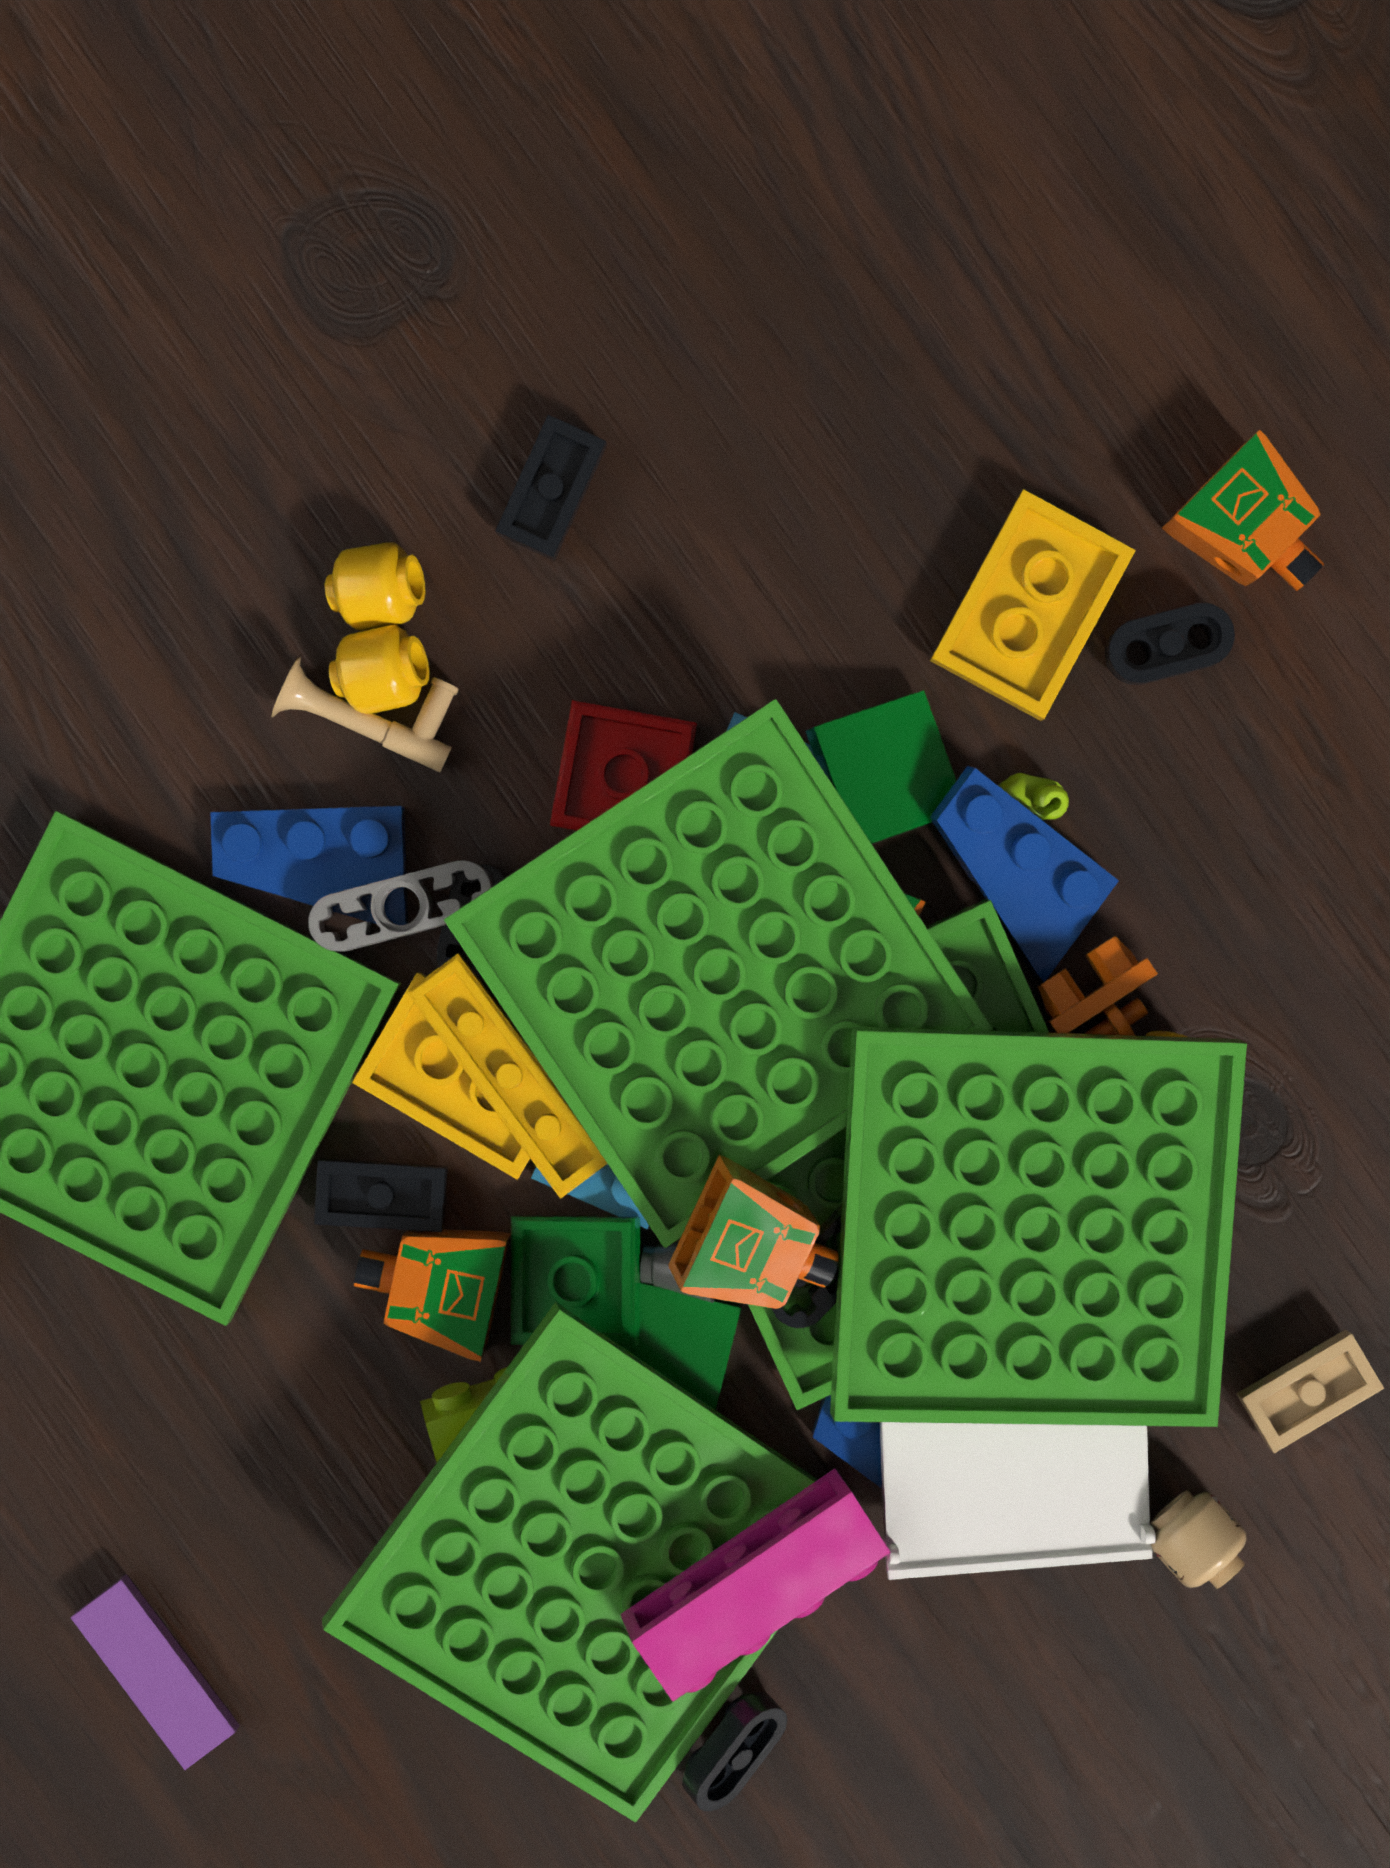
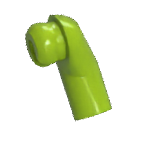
[998,773,1069,820]

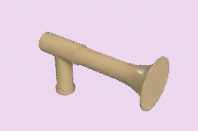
[271,656,459,773]

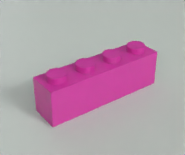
[620,1468,891,1702]

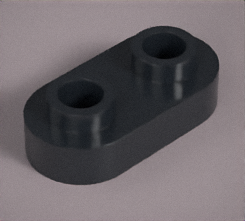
[1105,603,1235,685]
[682,1692,787,1812]

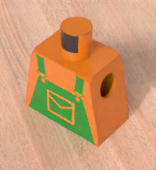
[1162,430,1324,591]
[668,1155,839,1309]
[354,1229,511,1362]

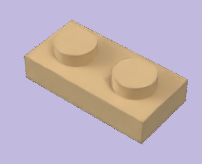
[1237,1330,1384,1453]

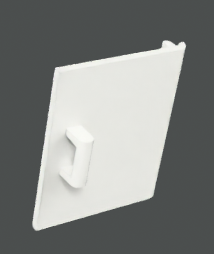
[880,1422,1156,1580]

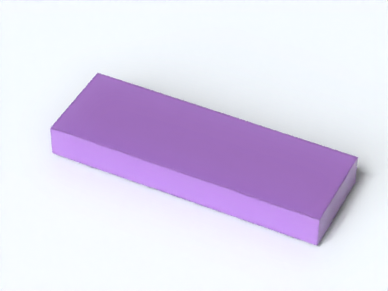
[71,1574,239,1770]

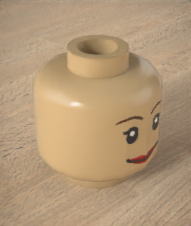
[1150,1490,1246,1589]

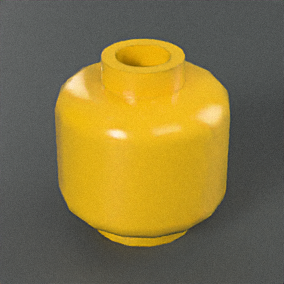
[325,542,425,631]
[329,625,429,714]

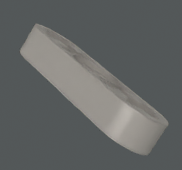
[308,860,494,951]

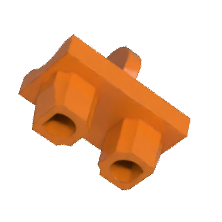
[1036,936,1158,1036]

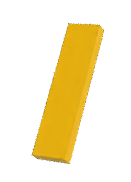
[406,953,607,1199]

